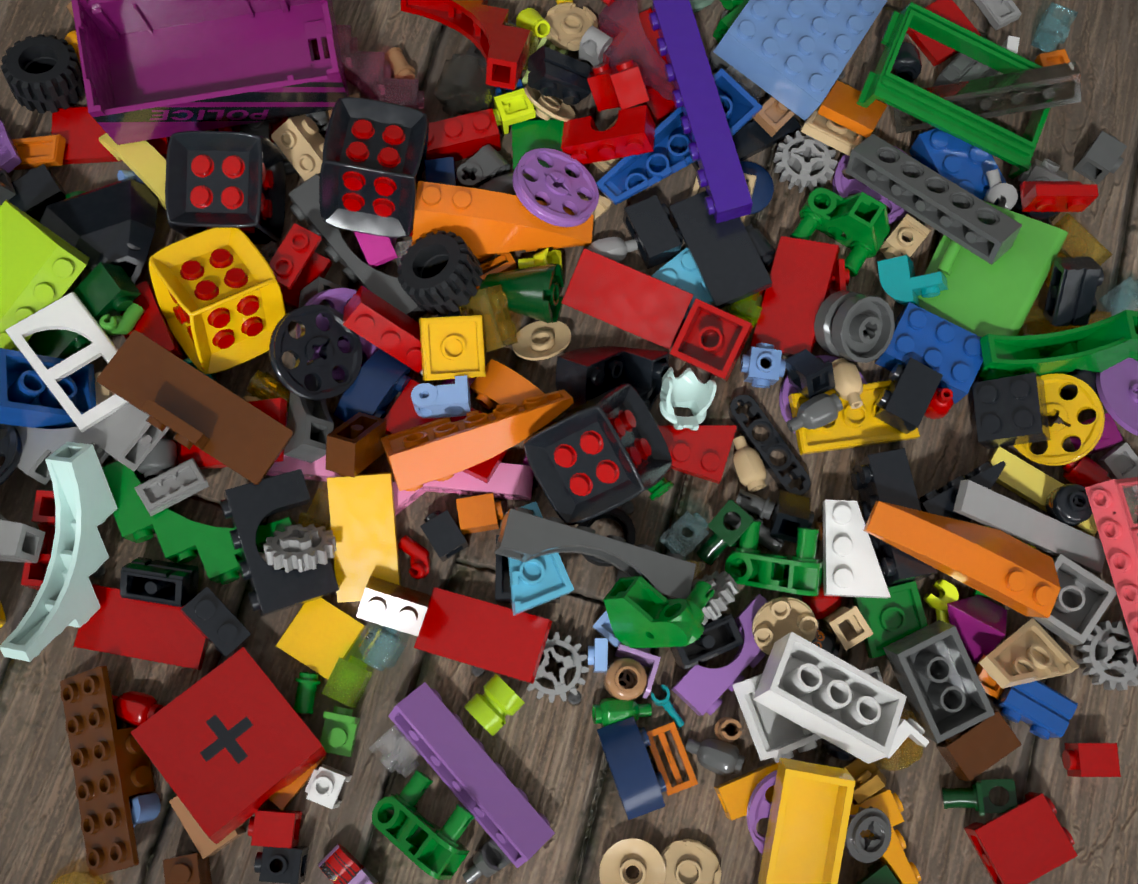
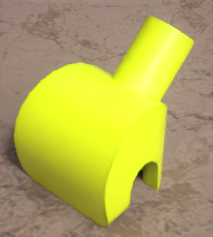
[518,248,562,270]
[923,579,959,624]

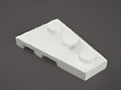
[823,499,891,598]

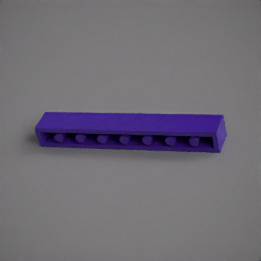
[649,0,753,224]

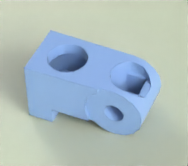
[411,375,471,418]

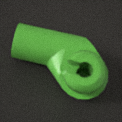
[99,303,145,336]

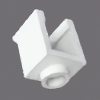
[305,764,352,809]

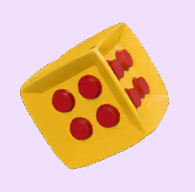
[149,228,286,374]

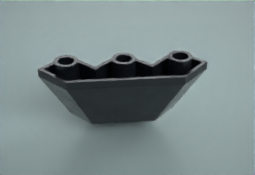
[39,178,158,284]
[555,346,670,414]

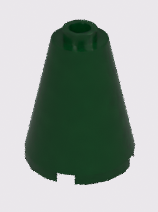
[479,263,564,323]

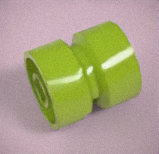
[464,674,525,736]

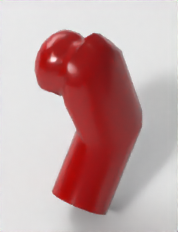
[398,535,431,579]

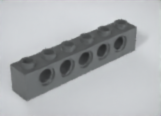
[845,134,1022,265]

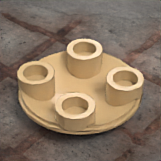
[752,597,818,656]

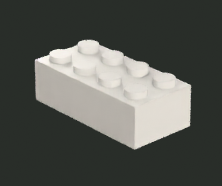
[753,631,907,764]

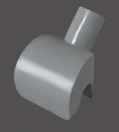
[983,168,1018,210]

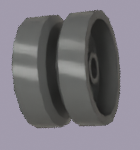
[814,290,895,363]

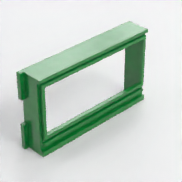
[856,2,1064,179]

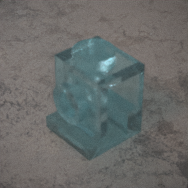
[1031,3,1078,52]
[659,511,709,557]

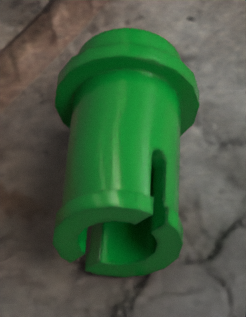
[293,672,321,714]

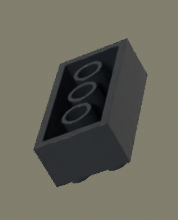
[851,448,937,587]

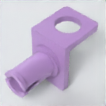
[615,644,661,699]

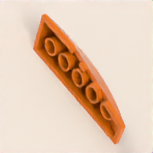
[412,181,594,257]
[381,390,574,492]
[863,501,1061,618]

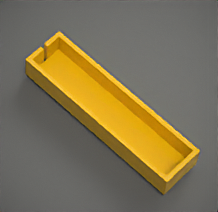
[758,757,856,884]

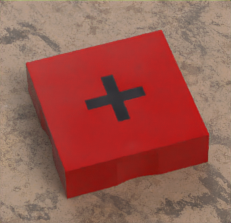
[130,647,327,845]

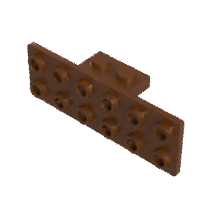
[97,330,294,485]
[60,666,155,877]

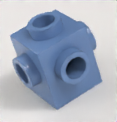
[740,343,786,388]

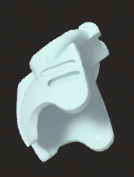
[659,367,717,431]

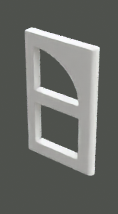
[5,292,128,432]

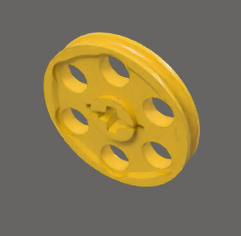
[1013,373,1105,466]

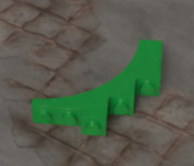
[102,461,296,585]

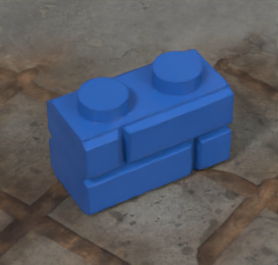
[993,681,1078,740]

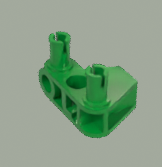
[790,187,890,277]
[725,520,823,596]
[603,576,714,648]
[372,769,475,880]

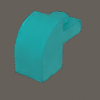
[877,255,948,307]

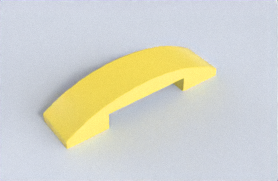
[99,133,166,210]

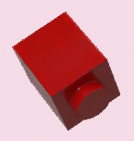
[1062,743,1121,777]
[248,808,302,848]

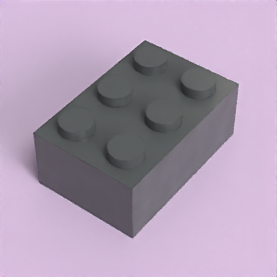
[883,620,995,744]

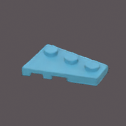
[504,501,574,616]

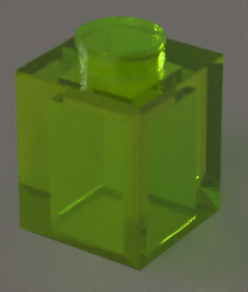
[321,656,373,708]

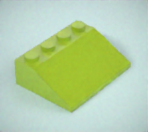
[0,200,90,351]

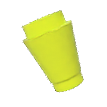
[516,8,550,38]

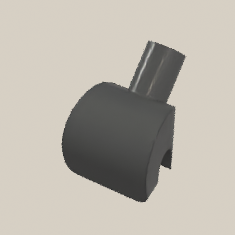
[462,838,511,884]

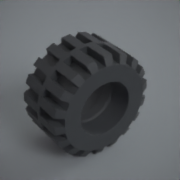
[1,34,85,113]
[397,231,483,316]

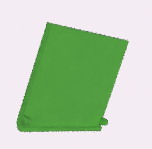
[918,200,1068,338]

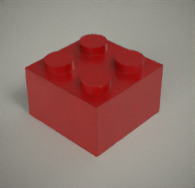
[669,299,753,381]

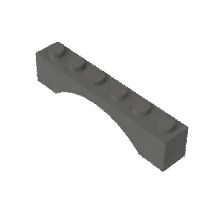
[288,173,427,321]
[284,277,345,463]
[494,507,696,600]

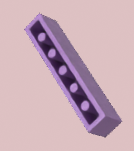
[388,682,555,868]

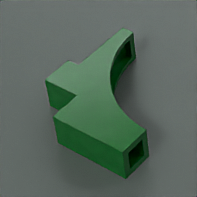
[980,310,1138,376]

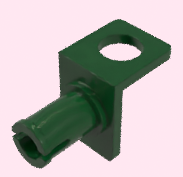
[696,500,754,566]
[942,779,1018,816]

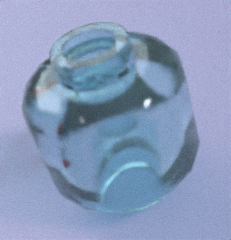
[359,624,407,671]

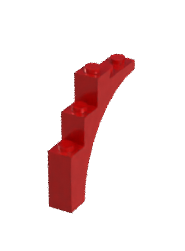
[401,0,531,90]

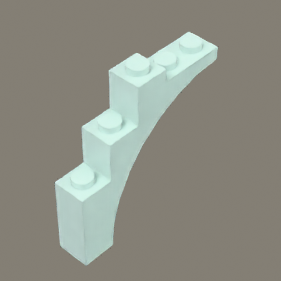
[0,442,118,662]

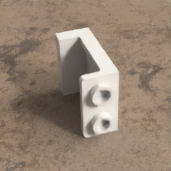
[732,673,821,763]

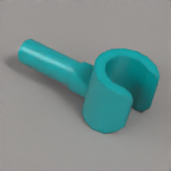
[651,684,685,728]

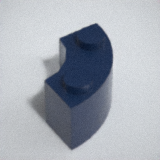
[333,349,411,422]
[597,716,667,820]

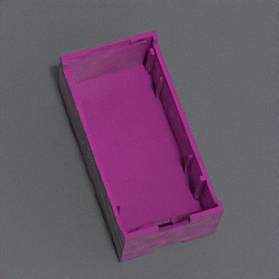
[71,0,349,145]

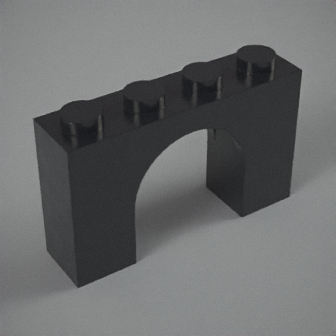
[220,469,339,617]

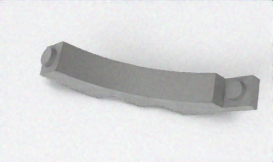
[0,403,169,485]

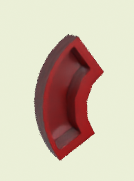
[587,59,650,112]

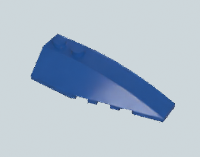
[596,68,763,205]

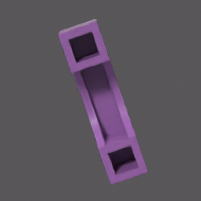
[671,594,768,716]

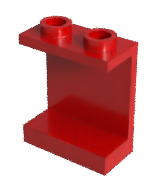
[269,223,332,309]
[964,792,1078,884]

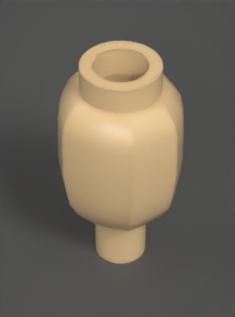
[832,358,863,409]
[733,436,767,492]

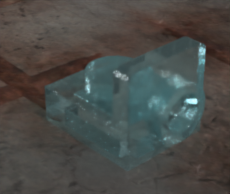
[1098,277,1138,316]

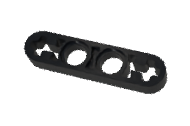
[728,395,811,496]

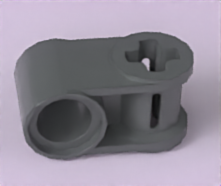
[456,144,511,188]

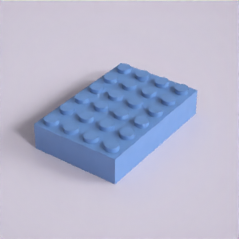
[713,0,887,121]

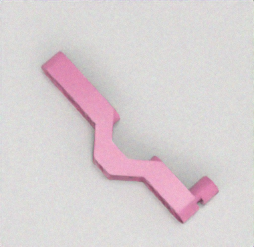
[266,412,534,516]

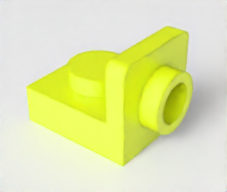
[493,88,536,135]

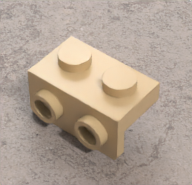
[271,114,325,181]

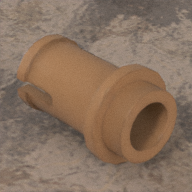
[385,47,415,85]
[714,717,742,743]

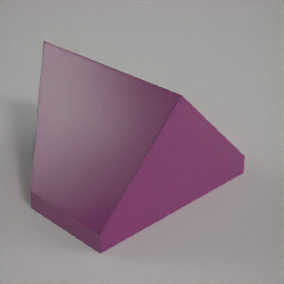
[947,595,1007,664]

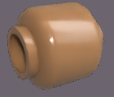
[603,658,647,701]

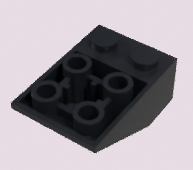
[918,461,1006,522]

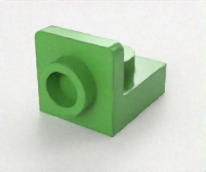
[320,706,360,757]

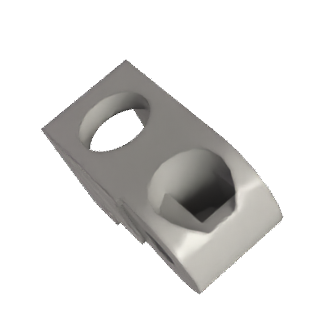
[578,25,615,73]

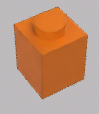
[456,493,503,535]

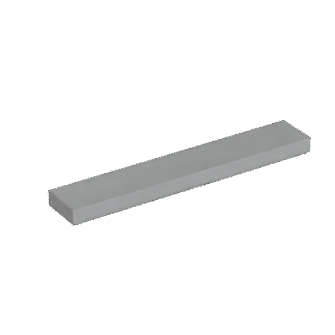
[953,480,1105,573]

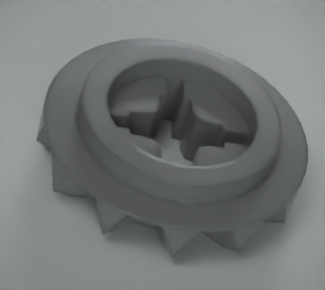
[845,806,892,863]

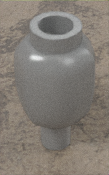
[587,237,638,262]

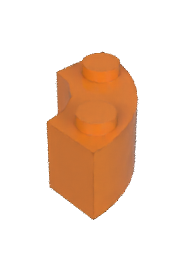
[470,359,545,410]

